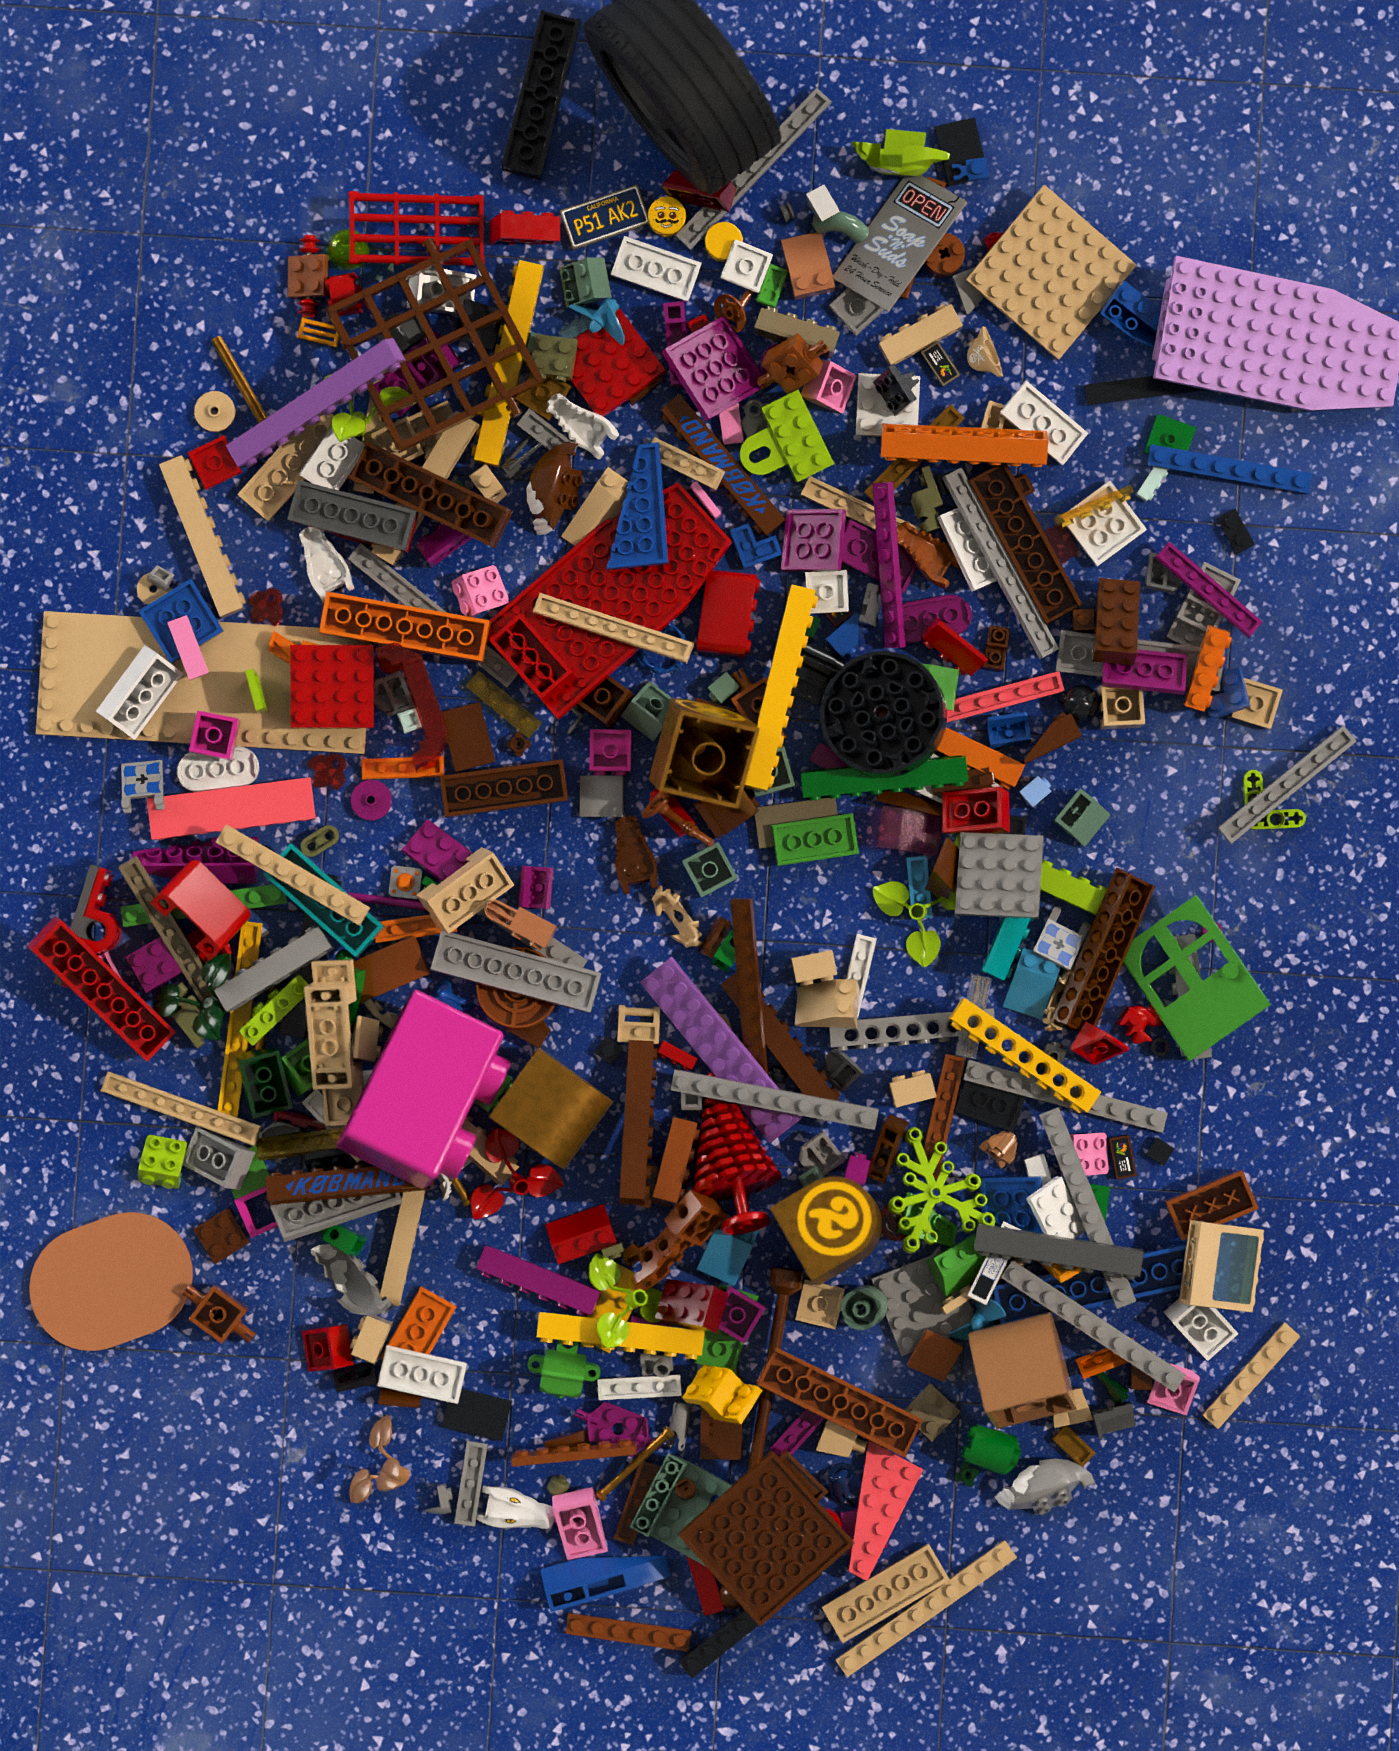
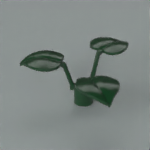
[152,953,231,1040]

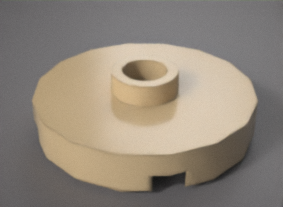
[194,391,236,432]

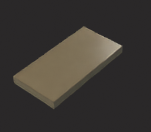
[755,798,838,849]

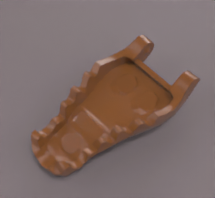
[897,521,961,589]

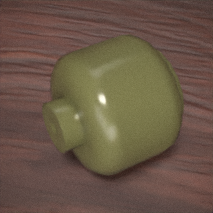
[547,1475,570,1496]

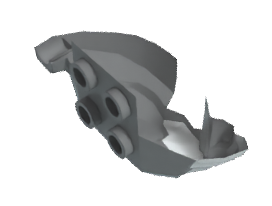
[311,1244,394,1316]
[995,1459,1096,1515]

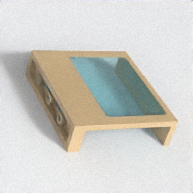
[1179,1220,1264,1312]

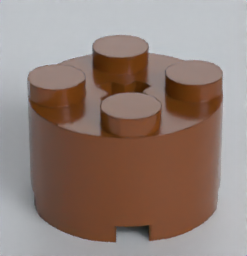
[924,233,965,278]

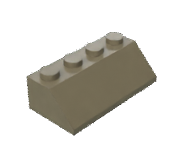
[754,306,840,359]

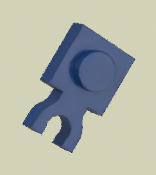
[951,157,989,182]

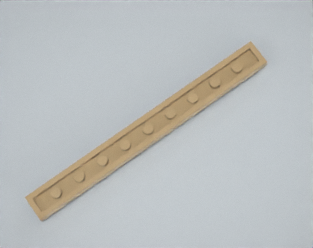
[835,1540,1017,1677]

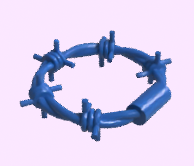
[634,620,687,678]

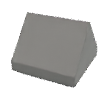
[147,565,175,591]

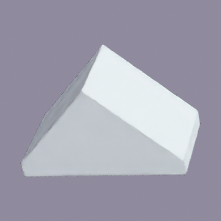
[806,185,840,221]

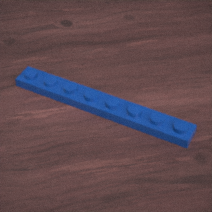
[1147,444,1312,494]

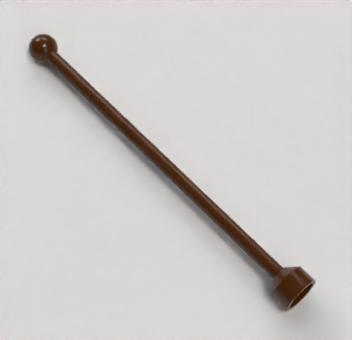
[719,1267,804,1609]

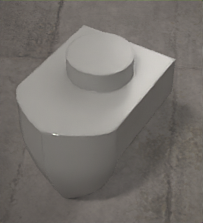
[425,1483,453,1514]

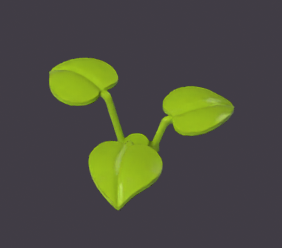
[324,374,415,443]
[873,878,957,967]
[589,1253,662,1348]

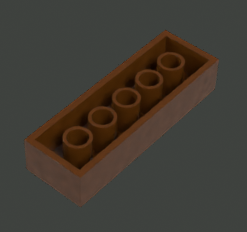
[440,759,569,818]

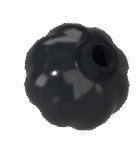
[1059,684,1099,723]

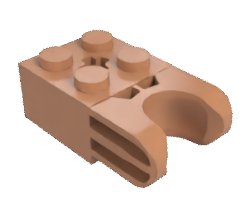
[485,900,558,950]

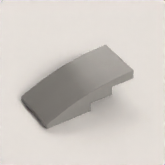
[1165,562,1241,647]

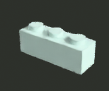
[1136,467,1168,502]

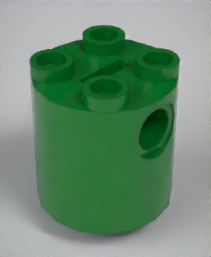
[961,1423,1021,1476]

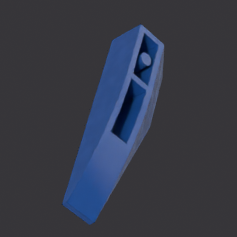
[1100,280,1161,348]
[540,1555,671,1612]

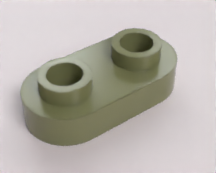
[301,825,339,857]

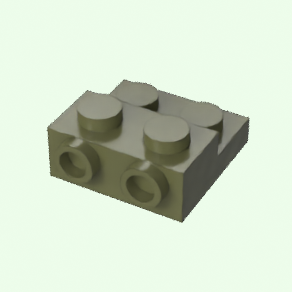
[532,334,578,383]

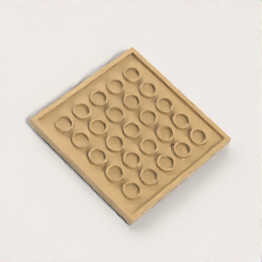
[965,185,1137,360]

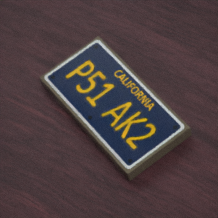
[560,184,649,250]

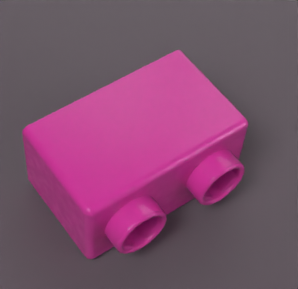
[336,990,511,1189]

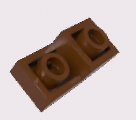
[983,625,1010,672]
[543,1429,591,1450]

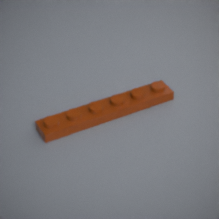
[918,1054,966,1179]
[511,1439,637,1467]
[565,1612,692,1652]

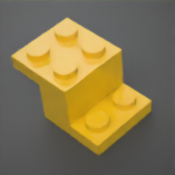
[682,1365,762,1424]

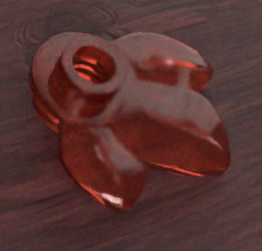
[248,588,283,626]
[307,754,346,790]

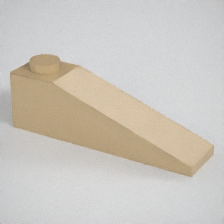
[561,467,629,546]

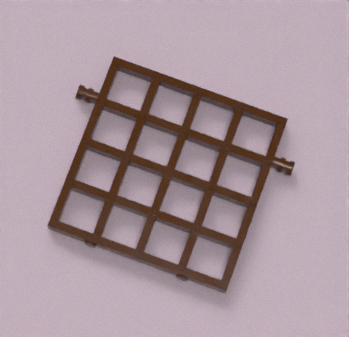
[326,238,544,453]

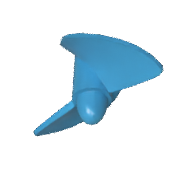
[569,297,625,345]
[950,1299,1006,1340]

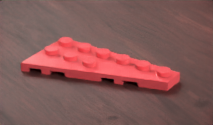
[848,1440,923,1581]

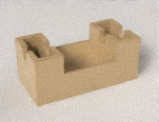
[416,847,514,934]

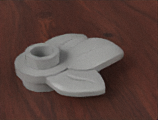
[742,399,768,437]

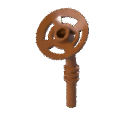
[714,289,755,333]
[642,791,715,847]

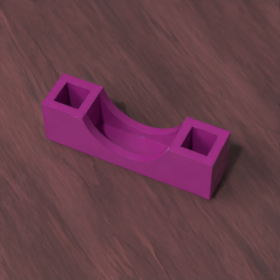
[663,301,687,388]

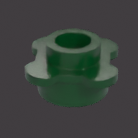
[955,1462,980,1487]

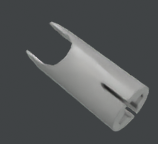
[667,1402,692,1451]

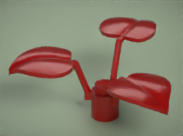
[470,1128,564,1219]

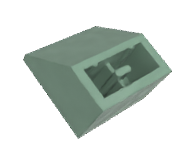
[559,258,612,308]
[1053,788,1110,847]

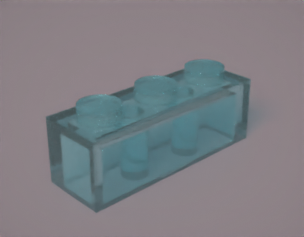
[558,315,592,339]

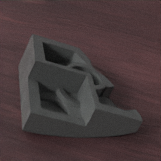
[859,583,882,628]

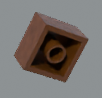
[576,676,634,730]

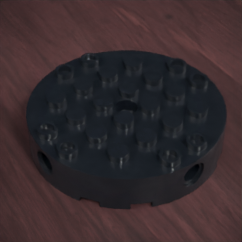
[820,651,947,778]

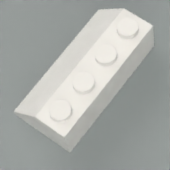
[96,645,184,740]

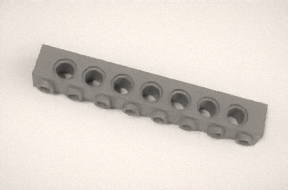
[829,1008,995,1051]

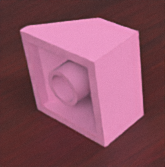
[801,359,857,414]

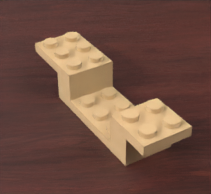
[304,959,364,1126]

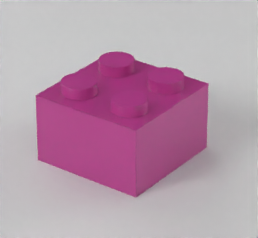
[189,710,241,761]

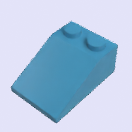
[1003,948,1060,1020]

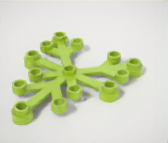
[888,1127,995,1254]

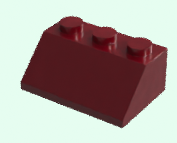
[662,171,737,212]

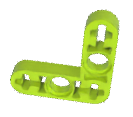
[1243,770,1306,830]

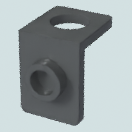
[567,705,584,736]

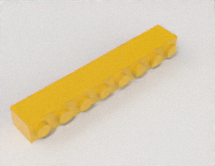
[536,1312,705,1359]

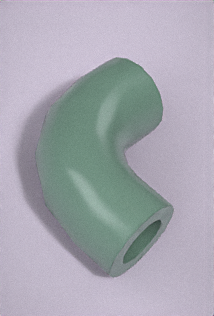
[813,211,869,244]

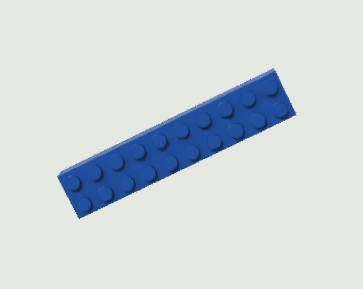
[993,1243,1187,1325]

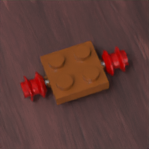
[288,235,328,318]

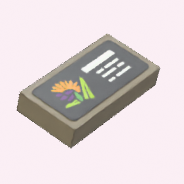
[921,341,960,387]

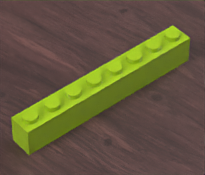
[954,834,1107,916]

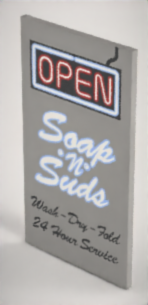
[833,175,967,312]

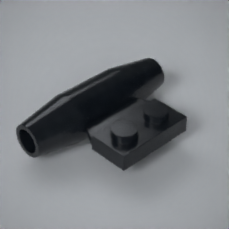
[791,641,847,706]

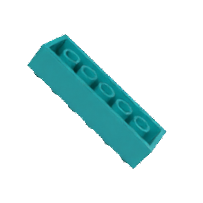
[263,843,385,958]

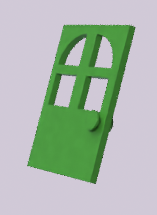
[1123,895,1271,1062]

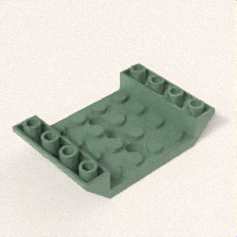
[630,1453,732,1567]

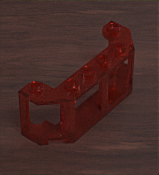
[375,642,449,773]

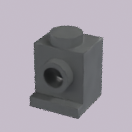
[1038,1041,1067,1069]

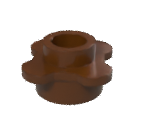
[506,732,531,757]

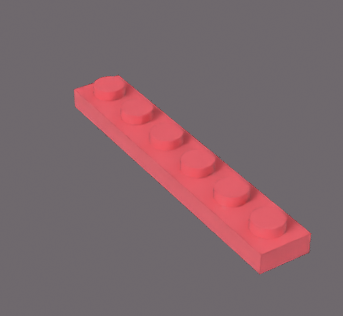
[947,671,1065,723]

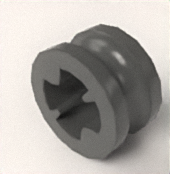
[779,202,795,222]

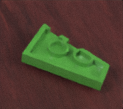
[897,1192,958,1247]

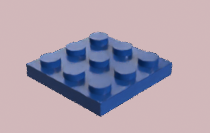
[139,579,224,664]
[980,1176,1043,1234]

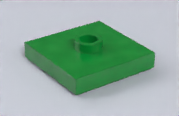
[1144,414,1196,455]

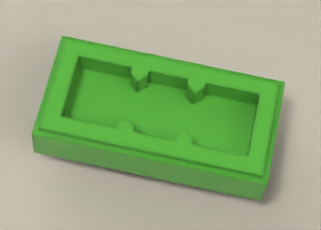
[755,264,788,308]

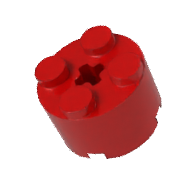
[325,272,364,317]

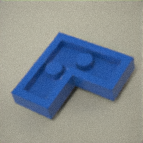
[730,523,782,569]
[1208,667,1251,720]

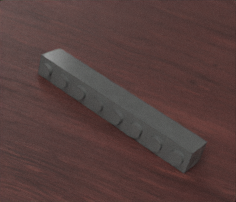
[974,1223,1144,1279]

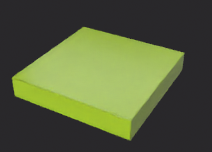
[245,668,267,713]

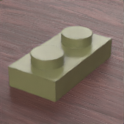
[601,1241,624,1260]

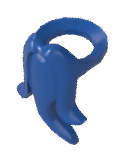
[431,979,476,1012]

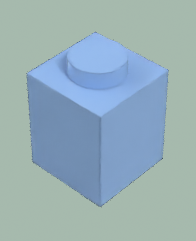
[1018,776,1051,808]

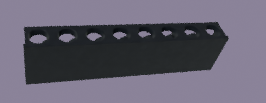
[501,10,582,180]

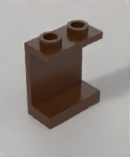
[694,787,759,839]

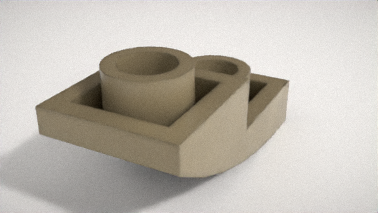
[364,998,398,1029]

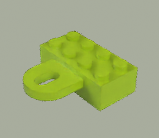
[740,390,834,482]

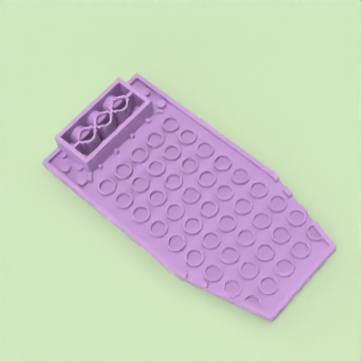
[1152,256,1399,411]

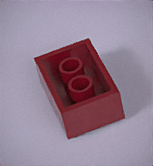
[655,1279,728,1333]

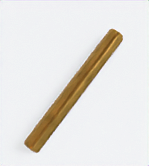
[211,335,268,423]

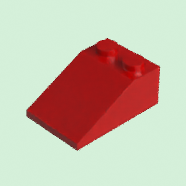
[942,787,1010,834]

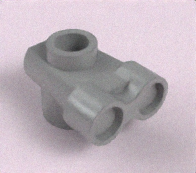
[640,1353,674,1377]

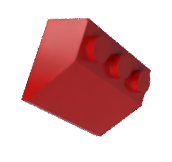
[921,617,988,676]
[545,1204,617,1264]

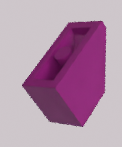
[843,1152,870,1185]

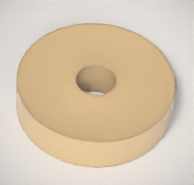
[137,573,171,605]

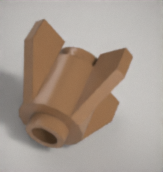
[979,1131,1018,1169]

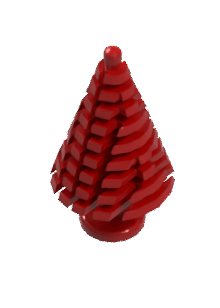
[693,1072,782,1235]

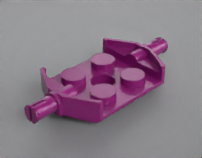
[574,1401,661,1457]

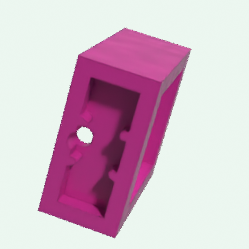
[234,1186,277,1238]

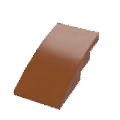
[353,935,431,1004]

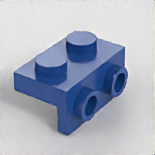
[986,712,1031,749]

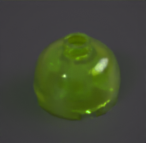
[328,228,369,271]

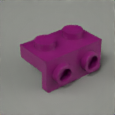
[518,866,554,909]

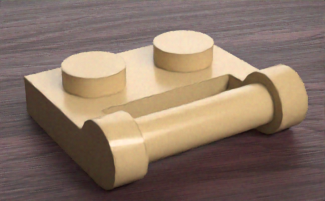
[617,1005,660,1044]

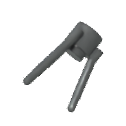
[502,435,542,479]

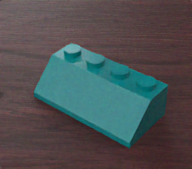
[980,917,1034,981]

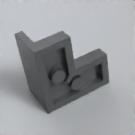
[1090,1402,1136,1439]

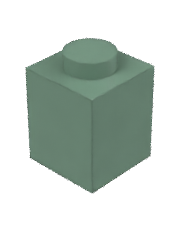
[707,672,740,705]

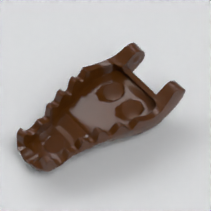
[615,816,658,895]

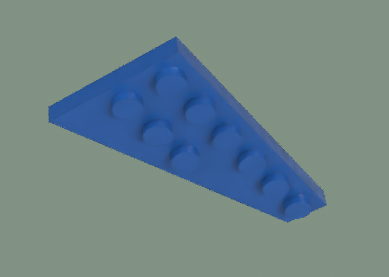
[606,442,669,570]

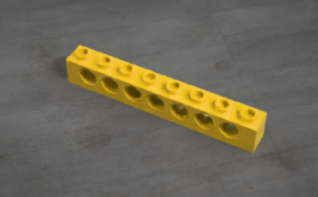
[948,998,1101,1113]

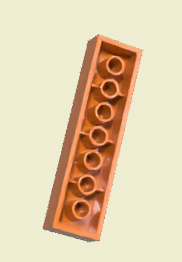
[881,423,1048,467]
[319,591,491,663]

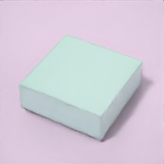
[397,707,424,734]

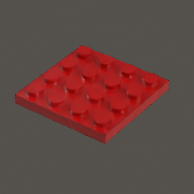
[571,308,666,417]
[290,645,374,728]

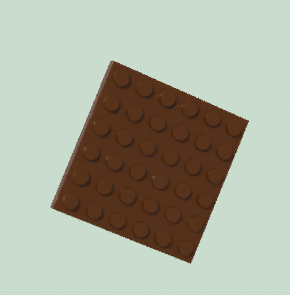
[678,1450,855,1627]

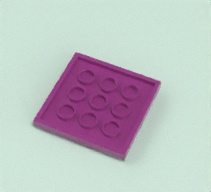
[662,315,764,421]

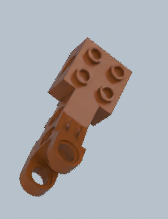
[622,1190,727,1291]

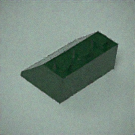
[236,1049,293,1119]

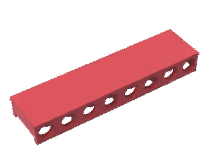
[147,777,316,840]

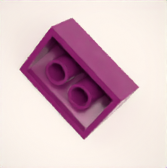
[416,523,472,567]

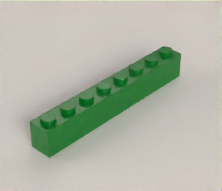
[801,755,969,801]

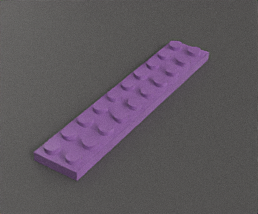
[640,957,802,1143]

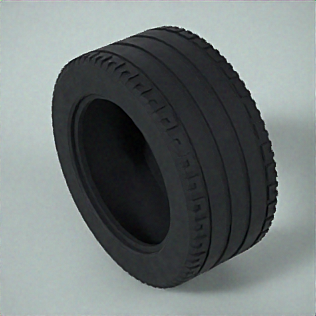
[583,0,781,195]

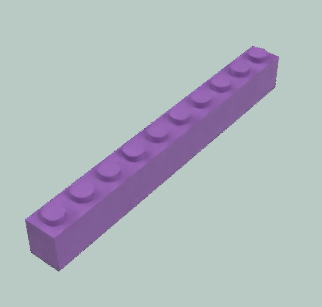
[226,338,405,468]

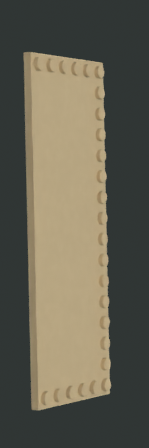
[36,611,372,754]

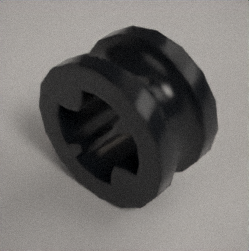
[1150,1038,1170,1056]

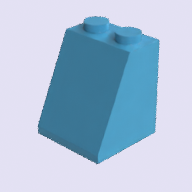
[697,1213,759,1286]

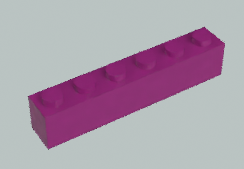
[476,1245,602,1317]

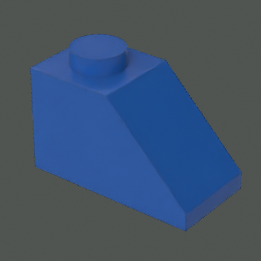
[825,612,859,659]

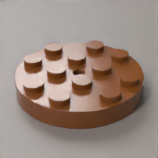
[476,947,556,1030]

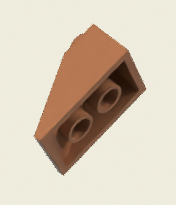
[781,232,835,300]

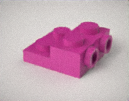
[589,729,631,776]

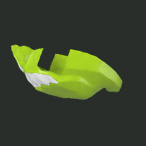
[851,129,950,177]

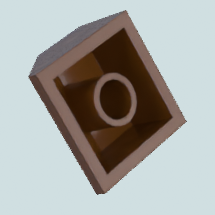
[925,838,959,899]

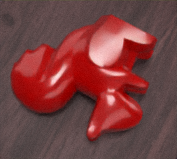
[1116,1004,1163,1044]

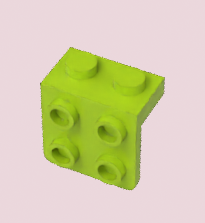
[138,1135,187,1189]

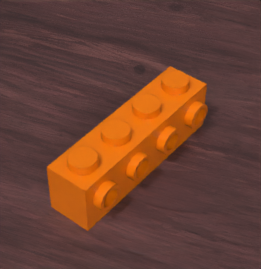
[1183,625,1232,712]

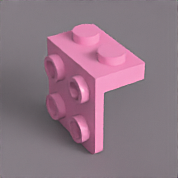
[451,565,509,617]
[1060,1133,1109,1176]

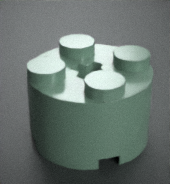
[841,1285,888,1330]

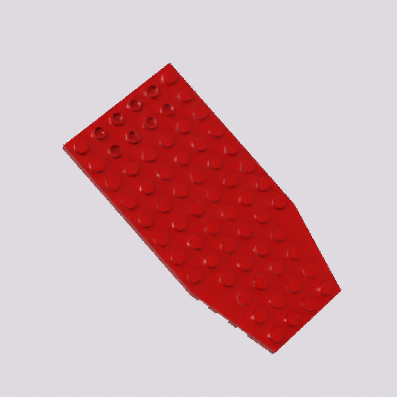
[488,483,732,720]

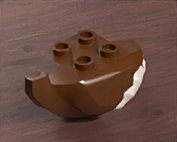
[526,441,582,535]

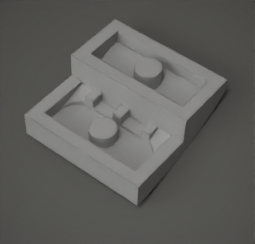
[580,775,624,817]

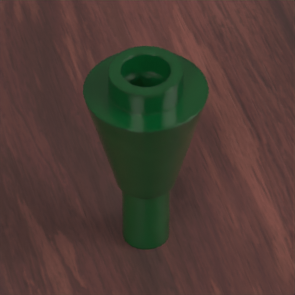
[1096,1372,1129,1404]

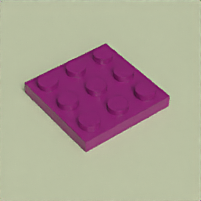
[781,509,846,572]

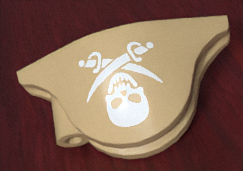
[967,326,1003,377]

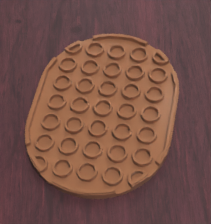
[29,1212,193,1351]

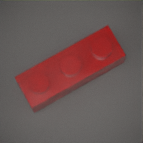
[658,1041,698,1071]

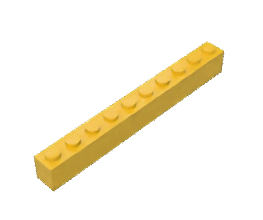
[471,260,544,468]
[744,584,818,792]

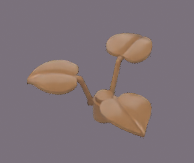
[349,1414,410,1503]

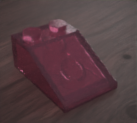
[877,806,943,856]

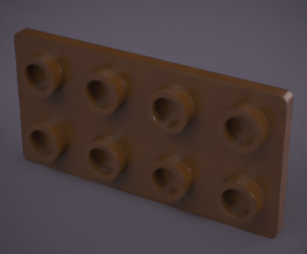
[700,1376,743,1460]

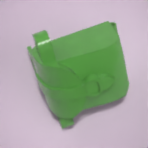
[527,1340,601,1398]

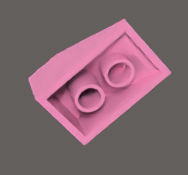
[552,1487,608,1560]

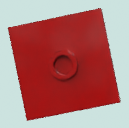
[188,435,243,490]

